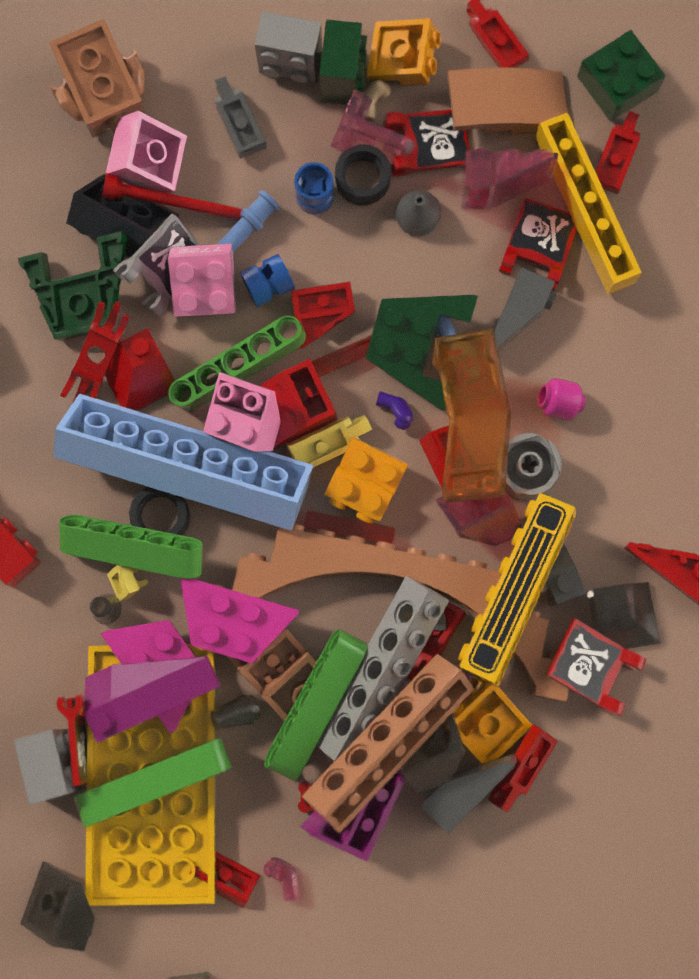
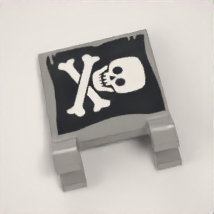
[113,214,199,316]

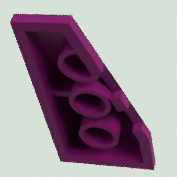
[84,656,221,743]

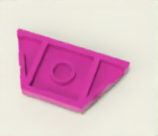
[181,578,299,664]
[101,620,196,733]

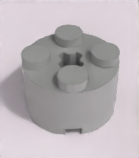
[495,433,562,501]

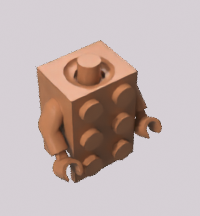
[49,19,146,138]

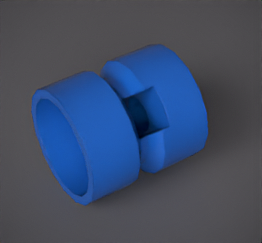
[294,162,334,215]
[240,254,295,307]

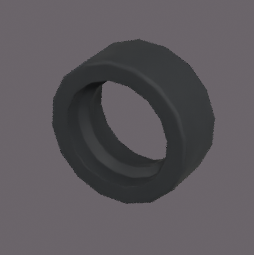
[335,144,391,205]
[129,487,190,535]

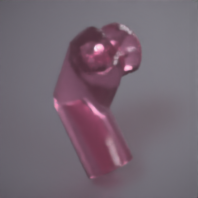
[263,857,300,901]

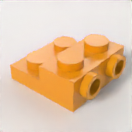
[367,18,441,86]
[324,437,409,524]
[443,677,532,764]

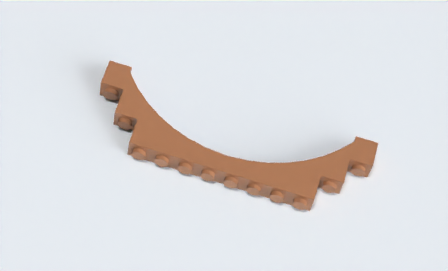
[210,524,569,702]

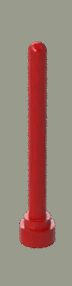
[102,174,243,220]

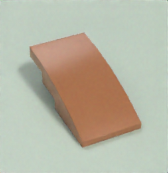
[447,68,567,135]
[227,628,316,721]

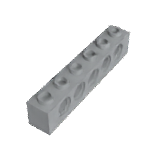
[316,576,449,761]

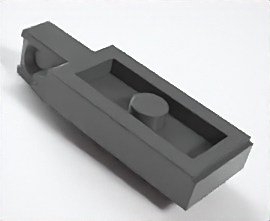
[214,76,267,159]

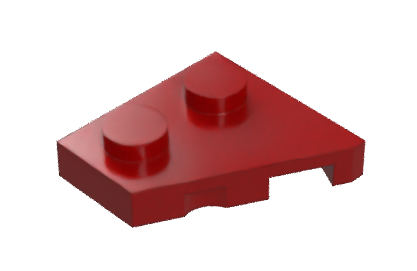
[291,281,355,349]

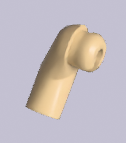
[360,80,391,123]

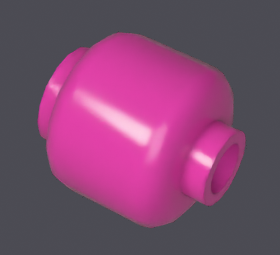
[538,378,586,421]

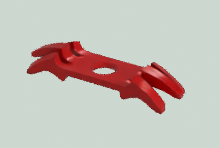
[60,301,130,404]

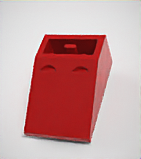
[259,358,337,452]

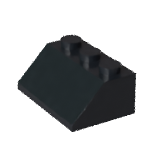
[66,174,180,259]

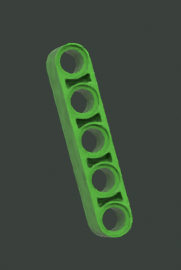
[168,316,306,411]
[59,515,202,579]
[264,629,367,781]
[73,738,232,828]

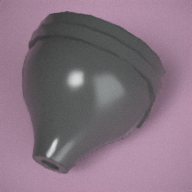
[396,190,441,236]

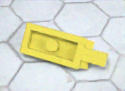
[286,415,372,468]

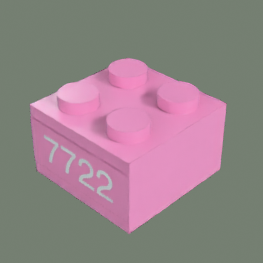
[106,111,187,193]
[168,244,237,317]

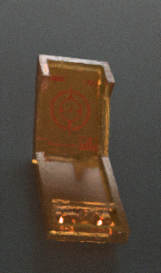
[432,328,512,503]

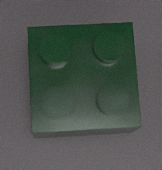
[319,19,367,106]
[577,30,666,122]

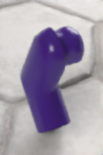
[376,391,414,430]

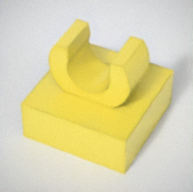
[107,565,148,602]

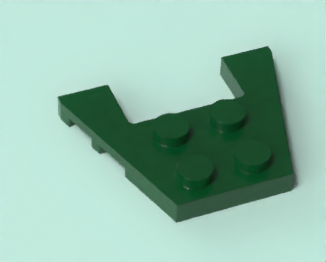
[18,231,127,341]
[365,295,478,411]

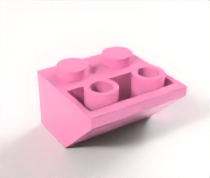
[203,373,281,452]

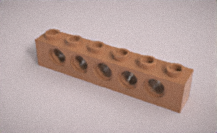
[302,654,474,833]

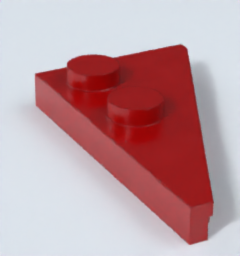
[624,542,699,605]

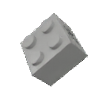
[254,11,323,83]
[14,729,81,805]

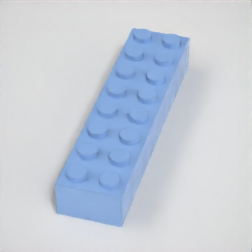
[53,394,313,530]

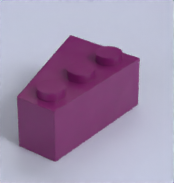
[300,767,409,861]

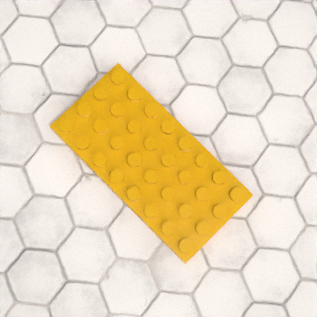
[85,644,216,906]

